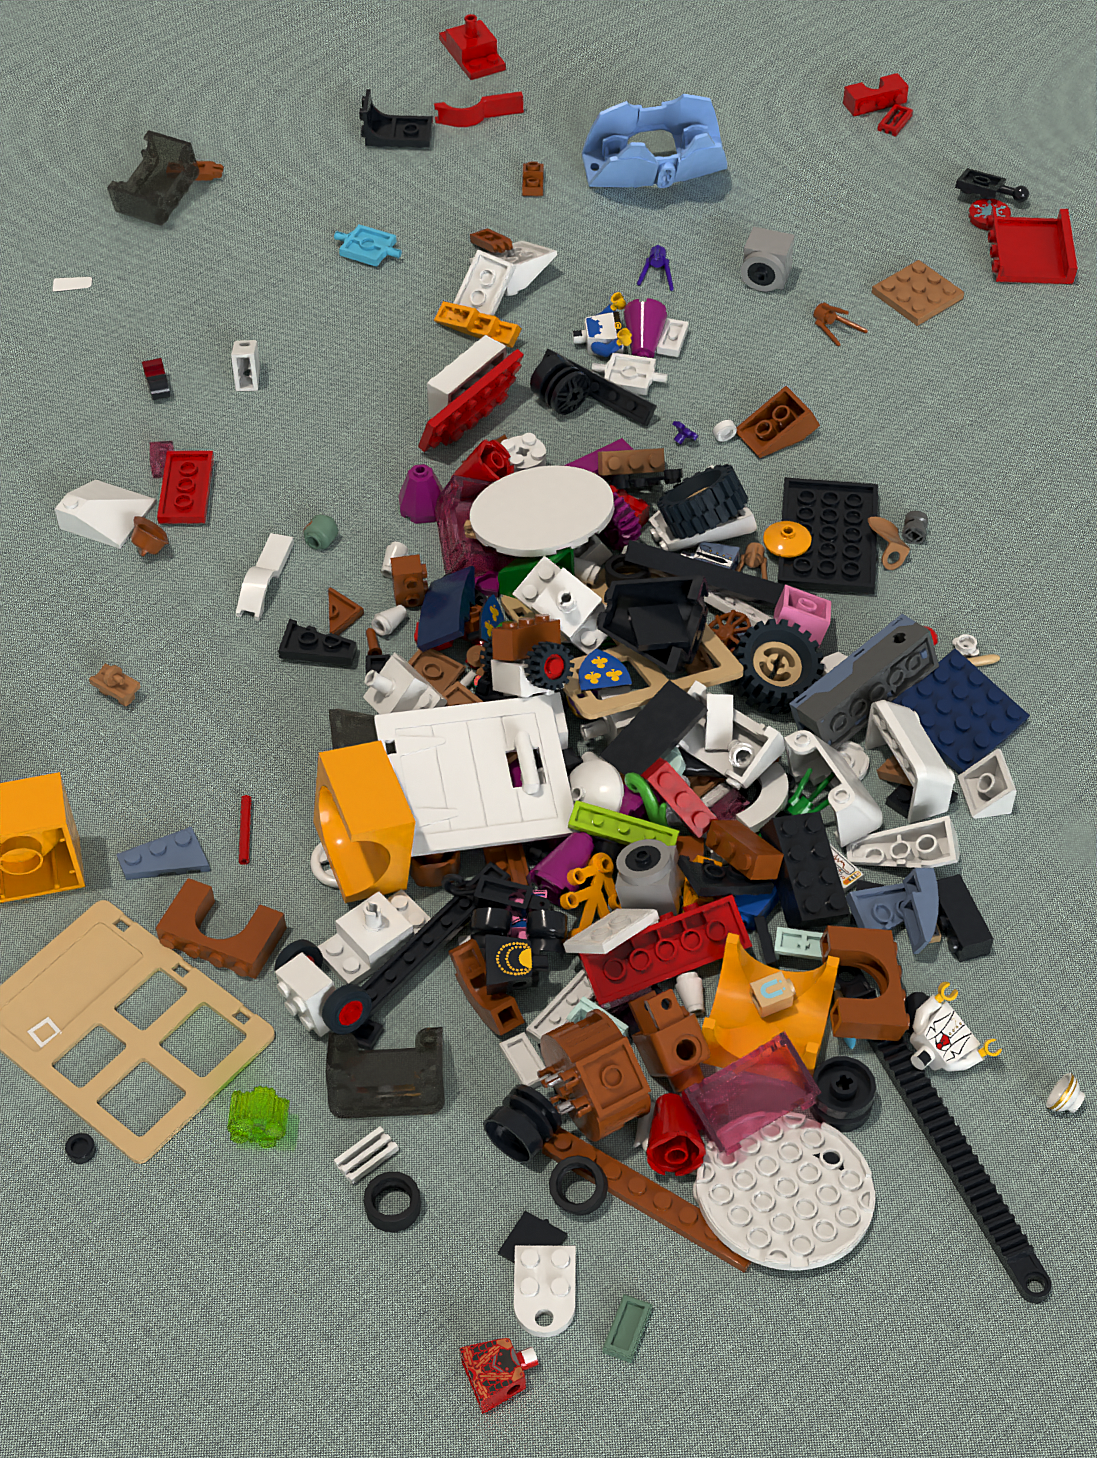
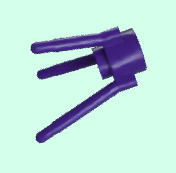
[637,245,674,291]

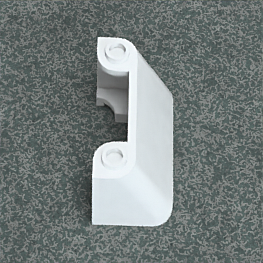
[676,681,786,790]
[784,730,883,848]

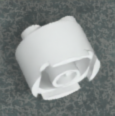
[501,433,546,473]

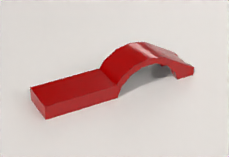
[434,91,524,127]

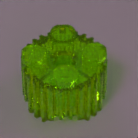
[227,1085,290,1148]

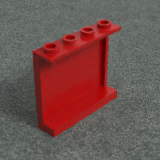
[986,206,1078,284]

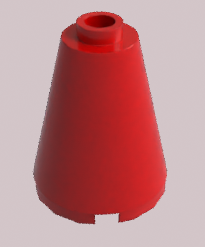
[450,439,514,495]
[646,1093,706,1176]

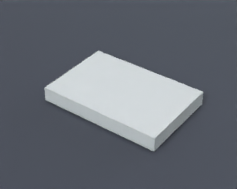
[453,250,516,316]
[563,908,660,954]

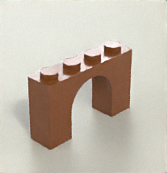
[156,878,287,979]
[820,925,910,1041]

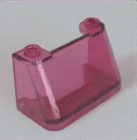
[435,475,518,574]
[680,1031,822,1156]

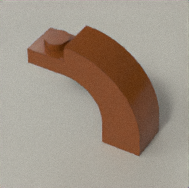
[448,939,525,1036]

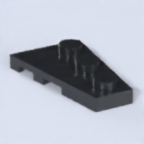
[278,619,357,666]
[677,855,774,897]

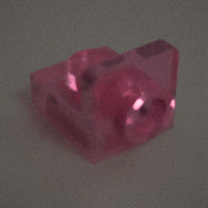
[149,441,174,478]
[711,788,750,820]

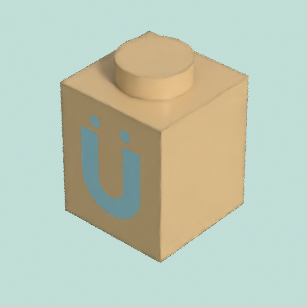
[750,971,796,1018]

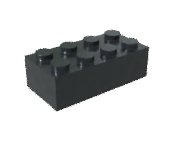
[759,812,850,930]

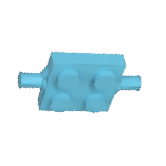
[334,224,402,267]

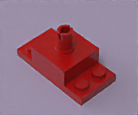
[439,14,506,80]

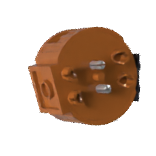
[537,1009,651,1142]

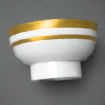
[1046,1073,1085,1113]

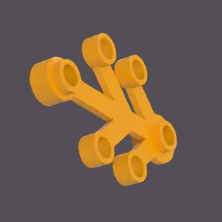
[560,853,622,939]

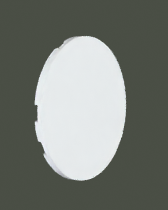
[470,466,615,557]
[696,1111,875,1270]

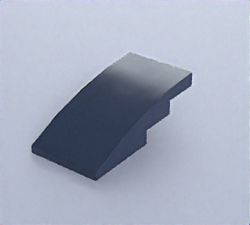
[417,565,475,652]

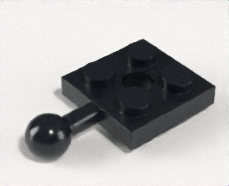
[955,168,1029,203]

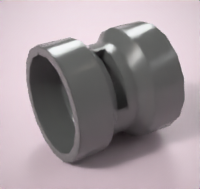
[902,510,929,544]

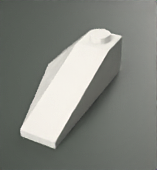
[846,816,960,868]

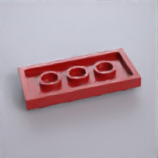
[157,451,214,524]

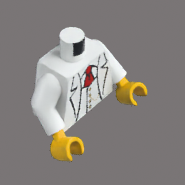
[910,982,1002,1072]

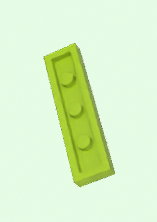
[568,800,679,846]

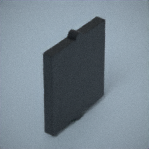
[498,1211,568,1263]

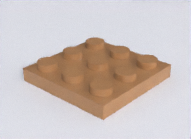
[872,260,964,326]

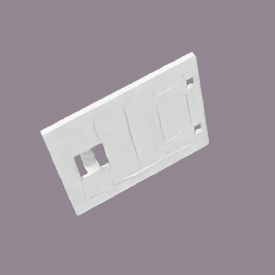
[374,695,579,857]

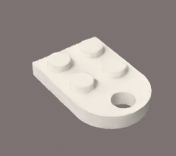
[514,1246,576,1337]

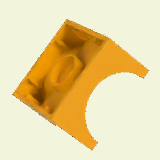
[702,933,840,1089]

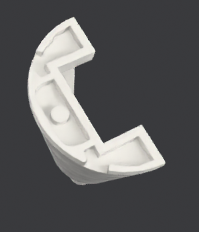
[649,465,757,552]

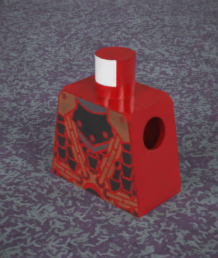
[459,1338,539,1414]

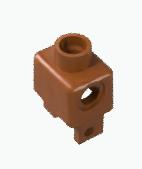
[628,989,711,1093]

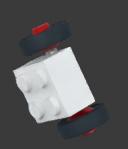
[274,939,372,1037]

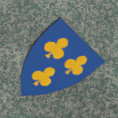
[467,594,505,643]
[578,649,632,692]

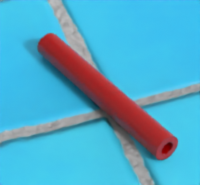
[238,795,252,865]

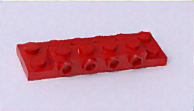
[418,349,524,453]
[578,894,752,1006]

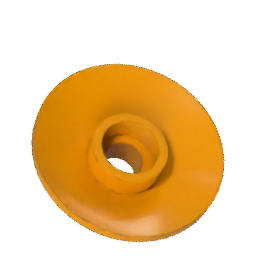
[763,521,811,558]

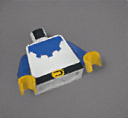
[572,292,632,357]

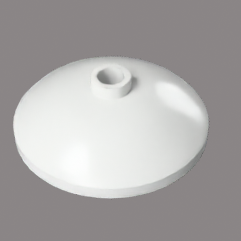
[568,760,624,835]

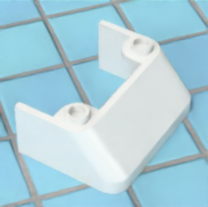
[865,700,955,823]

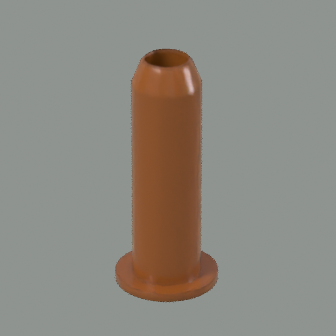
[366,628,382,655]

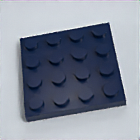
[892,648,1030,775]

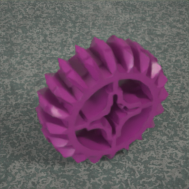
[595,492,642,552]

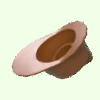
[131,516,169,556]

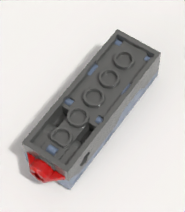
[789,614,939,749]

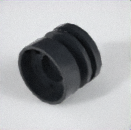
[530,354,591,415]
[483,1084,562,1164]

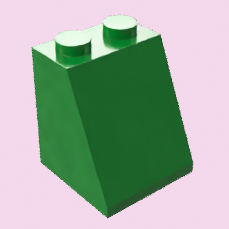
[498,547,575,598]

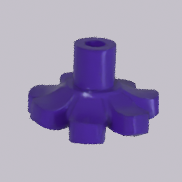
[672,421,699,444]

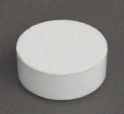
[713,420,737,442]

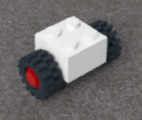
[480,636,575,698]

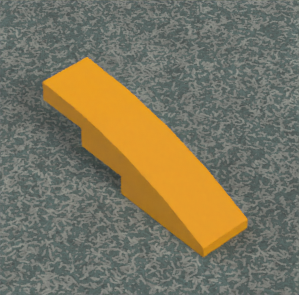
[434,301,522,348]

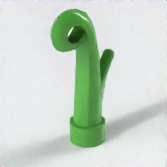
[624,772,672,828]

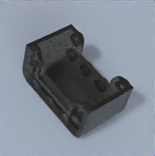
[107,130,200,226]

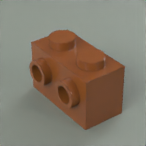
[390,554,428,608]

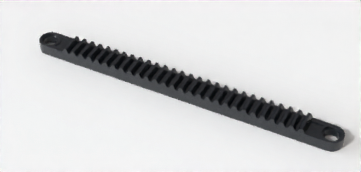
[835,965,1051,1304]

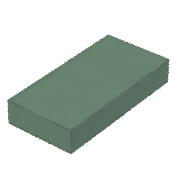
[602,1294,653,1364]

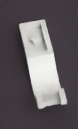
[236,533,294,621]

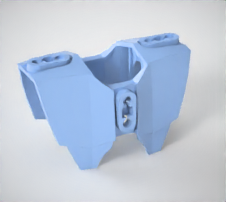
[582,94,727,188]

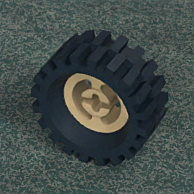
[657,464,748,539]
[730,618,824,715]

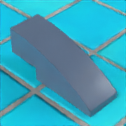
[900,868,939,954]

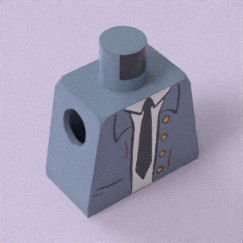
[681,542,740,570]

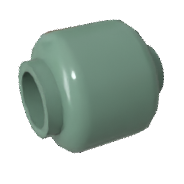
[303,514,339,550]

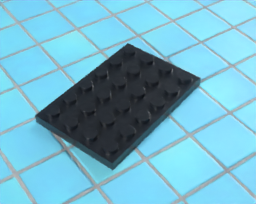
[777,477,878,594]

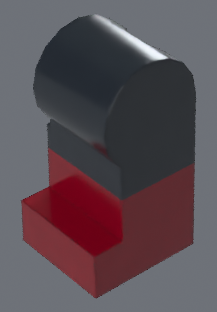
[142,358,170,401]

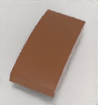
[522,161,544,196]

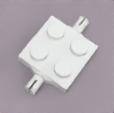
[591,353,668,395]

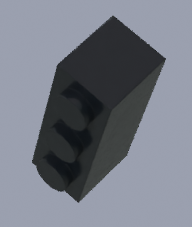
[937,874,994,962]

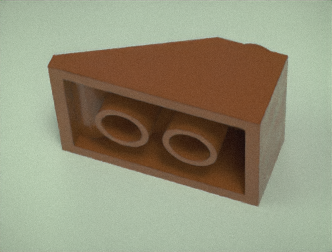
[736,386,820,458]

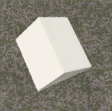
[958,749,1017,819]

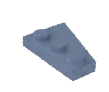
[116,826,210,880]
[846,883,907,930]

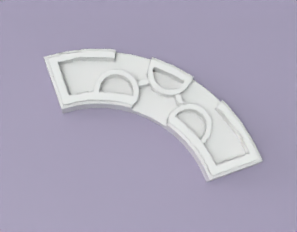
[736,762,789,833]

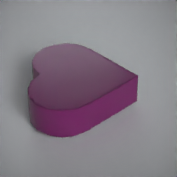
[475,571,500,598]

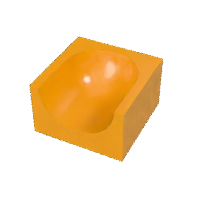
[313,740,416,903]
[0,772,85,903]

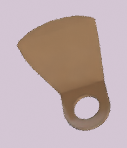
[868,516,910,570]

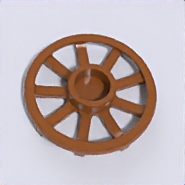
[706,610,751,656]

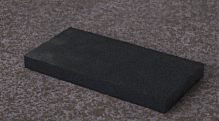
[599,680,708,777]

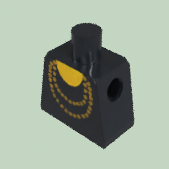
[485,935,549,995]

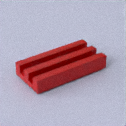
[877,104,913,137]

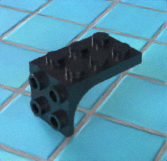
[359,89,433,148]

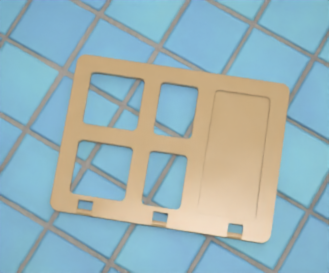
[501,569,744,719]
[0,900,275,1164]

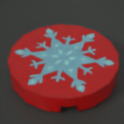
[968,199,1011,231]

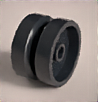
[809,1056,876,1132]

